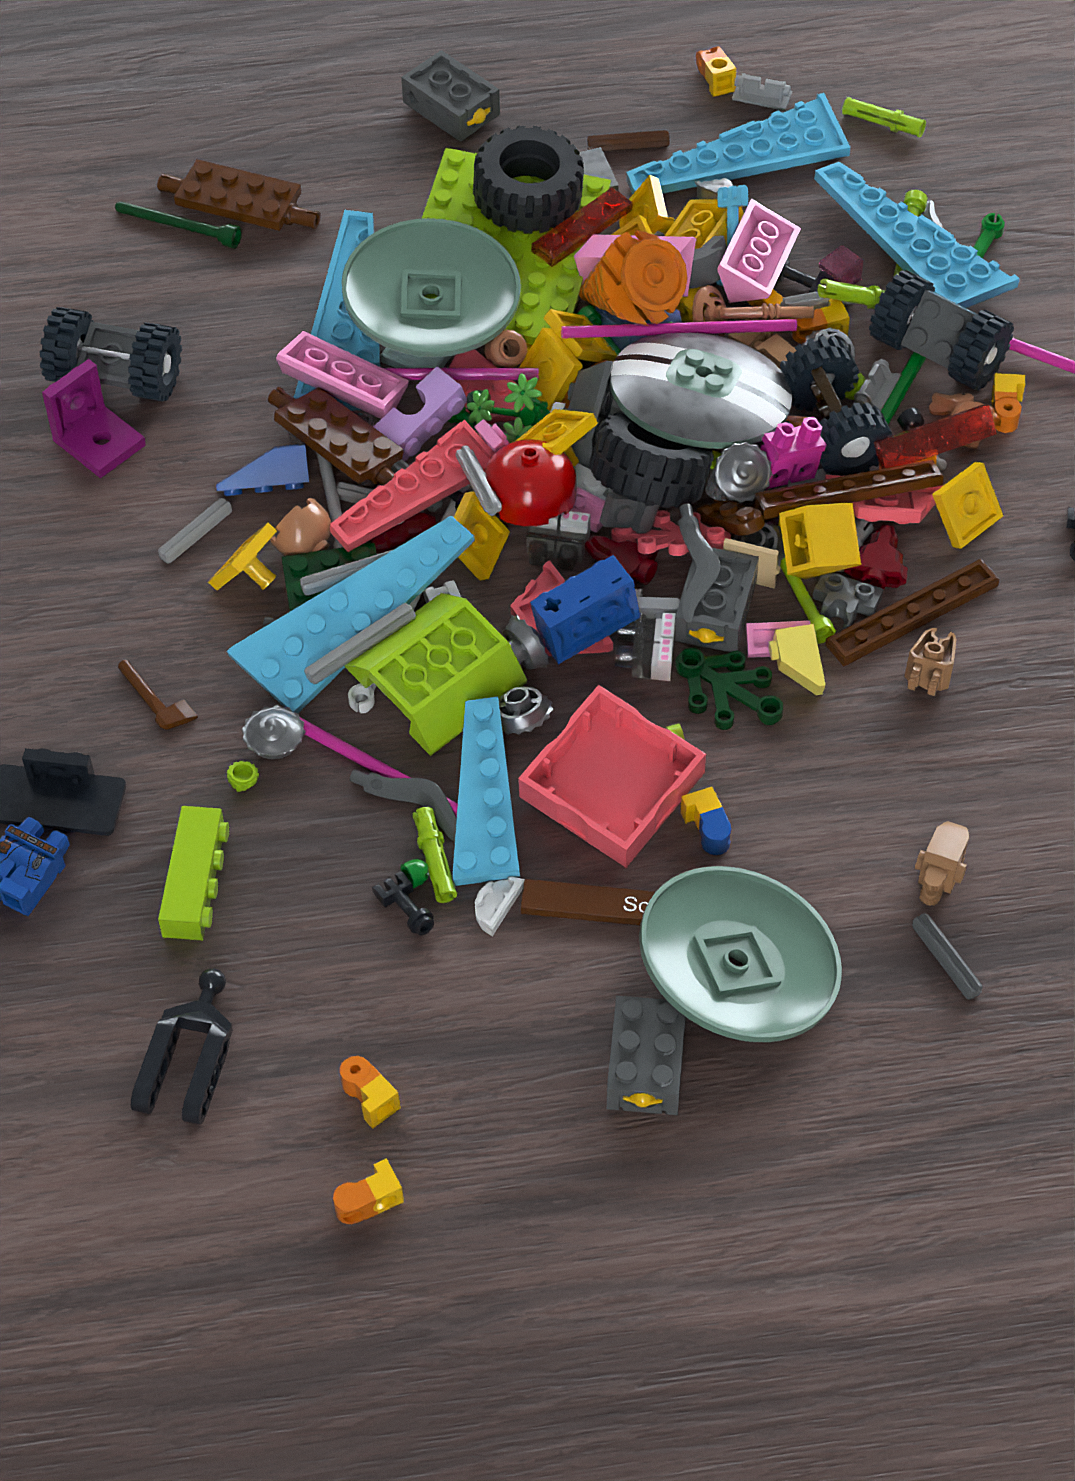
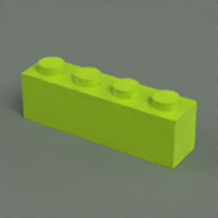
[158,806,229,941]

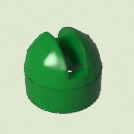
[400,859,429,889]

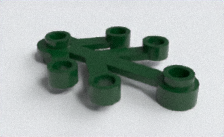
[675,648,783,730]

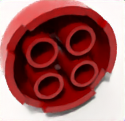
[484,439,577,526]

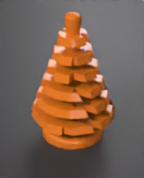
[579,230,688,326]

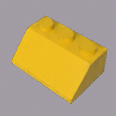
[665,199,744,249]

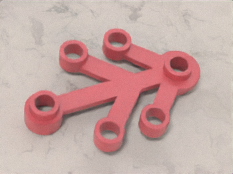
[611,510,731,556]

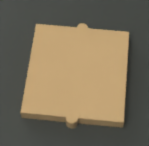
[723,538,781,589]

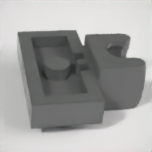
[812,573,884,629]

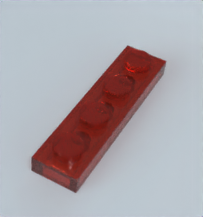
[531,187,633,267]
[874,404,997,469]

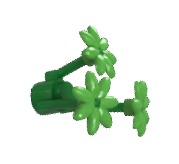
[467,373,550,443]

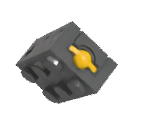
[401,50,500,142]
[674,547,759,652]
[607,995,686,1115]

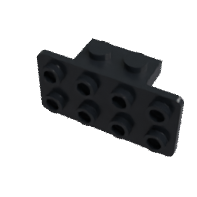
[0,748,126,836]

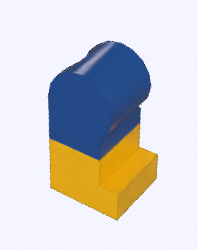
[681,787,731,855]

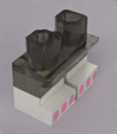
[526,511,590,570]
[615,612,676,681]

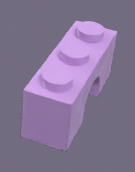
[373,366,467,461]

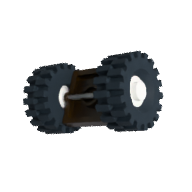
[780,336,894,476]

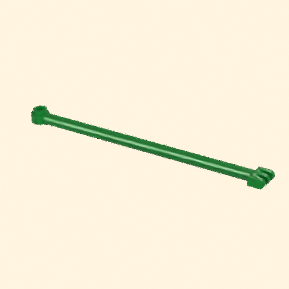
[881,213,1005,425]

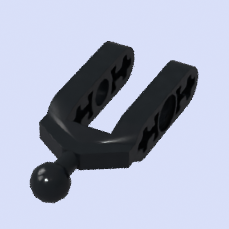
[131,968,233,1125]

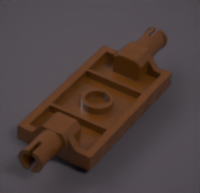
[157,159,321,231]
[268,387,404,486]

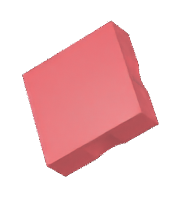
[518,685,706,868]

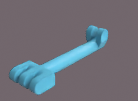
[716,185,748,286]

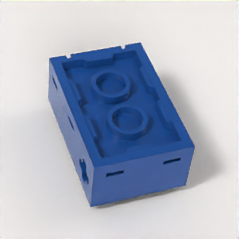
[530,555,641,664]

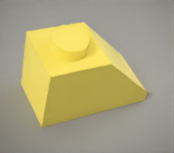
[769,624,826,695]

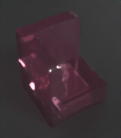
[819,245,863,285]

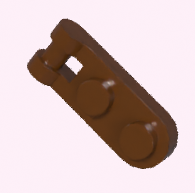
[697,494,765,536]

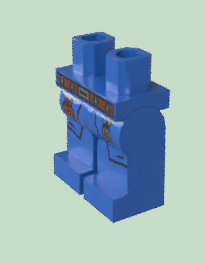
[0,817,70,917]

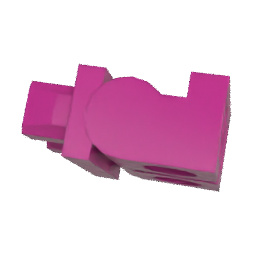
[760,417,827,489]

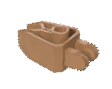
[904,628,957,696]
[915,821,969,906]

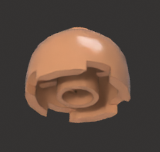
[270,498,331,556]

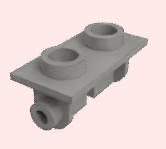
[732,73,792,111]
[854,359,901,411]

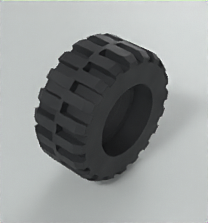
[473,125,584,234]
[589,412,714,508]

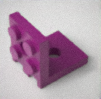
[42,359,146,479]

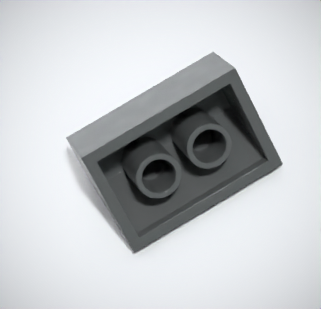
[563,361,614,469]

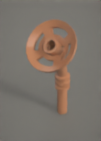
[692,286,814,337]

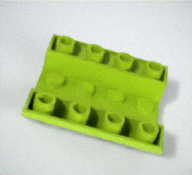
[345,593,527,756]

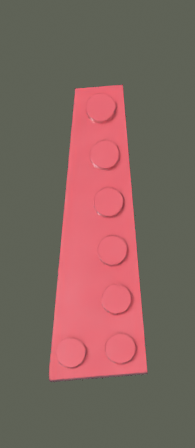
[330,420,495,552]

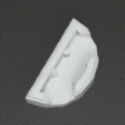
[475,876,525,937]

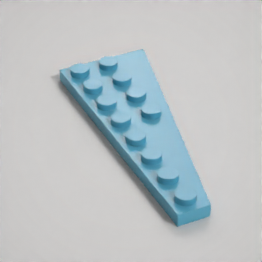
[626,93,850,195]
[814,162,1020,308]
[294,210,380,415]
[227,516,475,713]

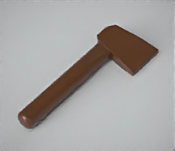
[118,660,198,730]

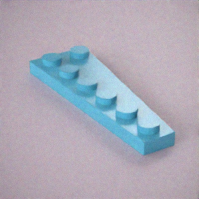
[452,696,521,886]

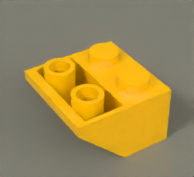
[779,503,861,579]

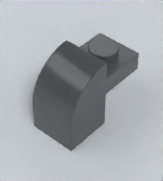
[689,236,727,288]
[599,493,660,534]

